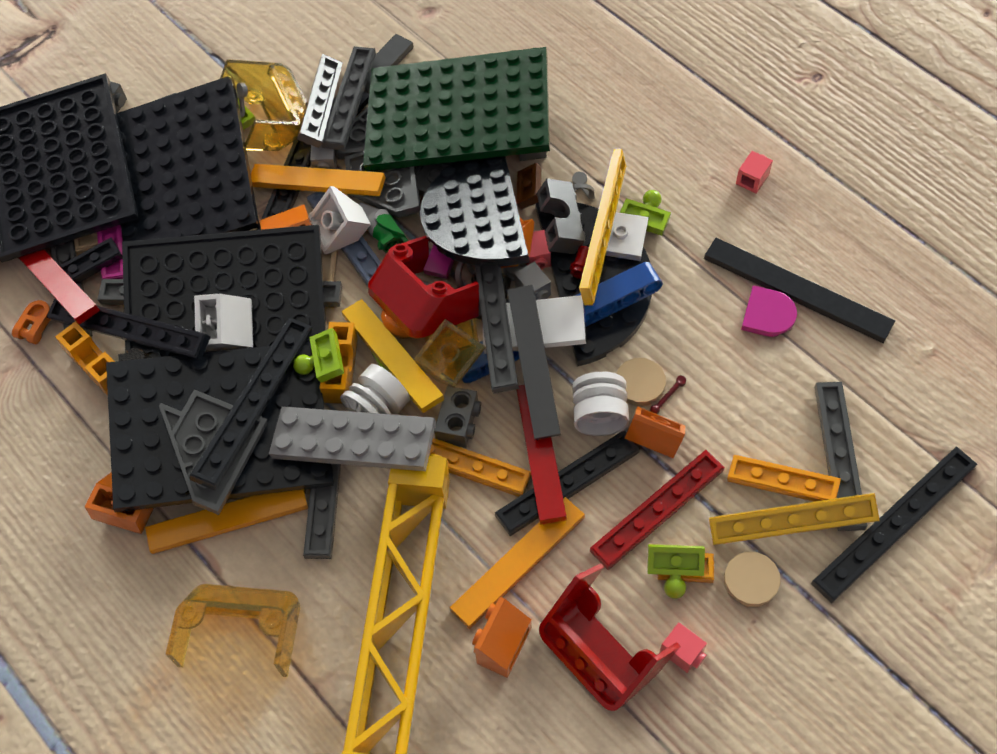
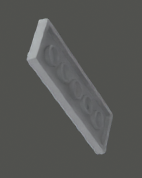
[269,407,436,471]

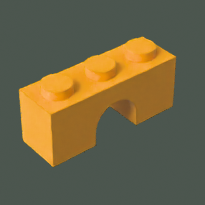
[55,321,115,396]
[319,322,358,403]

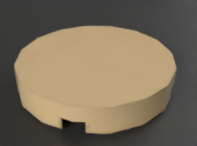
[616,358,666,406]
[724,552,780,607]

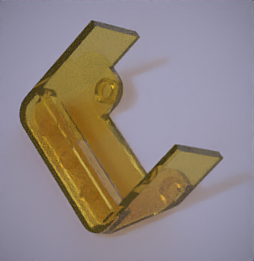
[220,59,307,151]
[166,584,300,677]

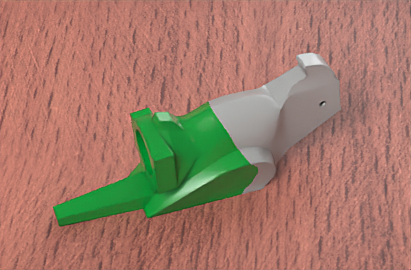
[359,203,408,253]

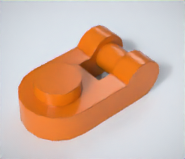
[12,300,51,344]

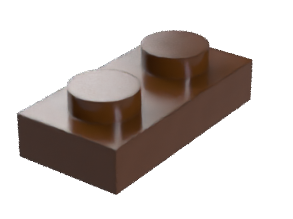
[516,162,542,210]

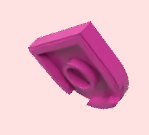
[741,285,797,337]

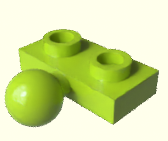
[620,190,671,236]
[293,328,344,383]
[647,544,705,599]

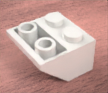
[194,294,253,352]

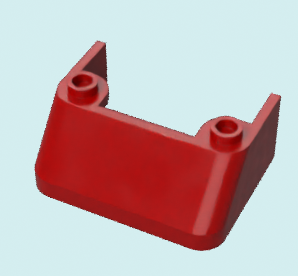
[368,235,479,338]
[539,563,681,711]

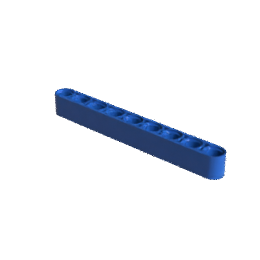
[452,262,663,383]

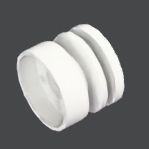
[340,364,410,415]
[572,372,629,436]

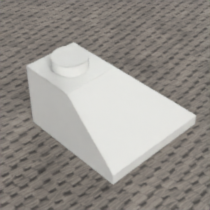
[309,186,371,254]

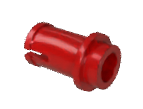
[570,246,589,278]

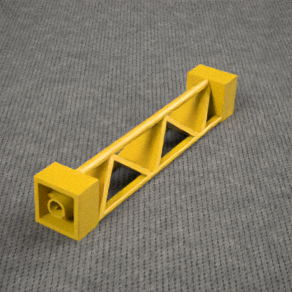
[342,454,450,754]

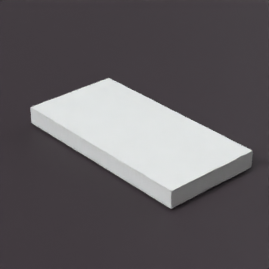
[483,295,586,354]

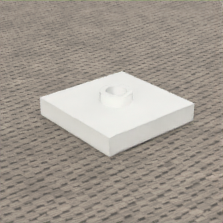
[605,212,649,261]

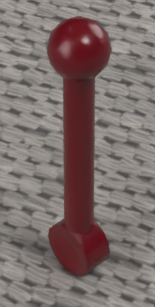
[650,375,686,414]

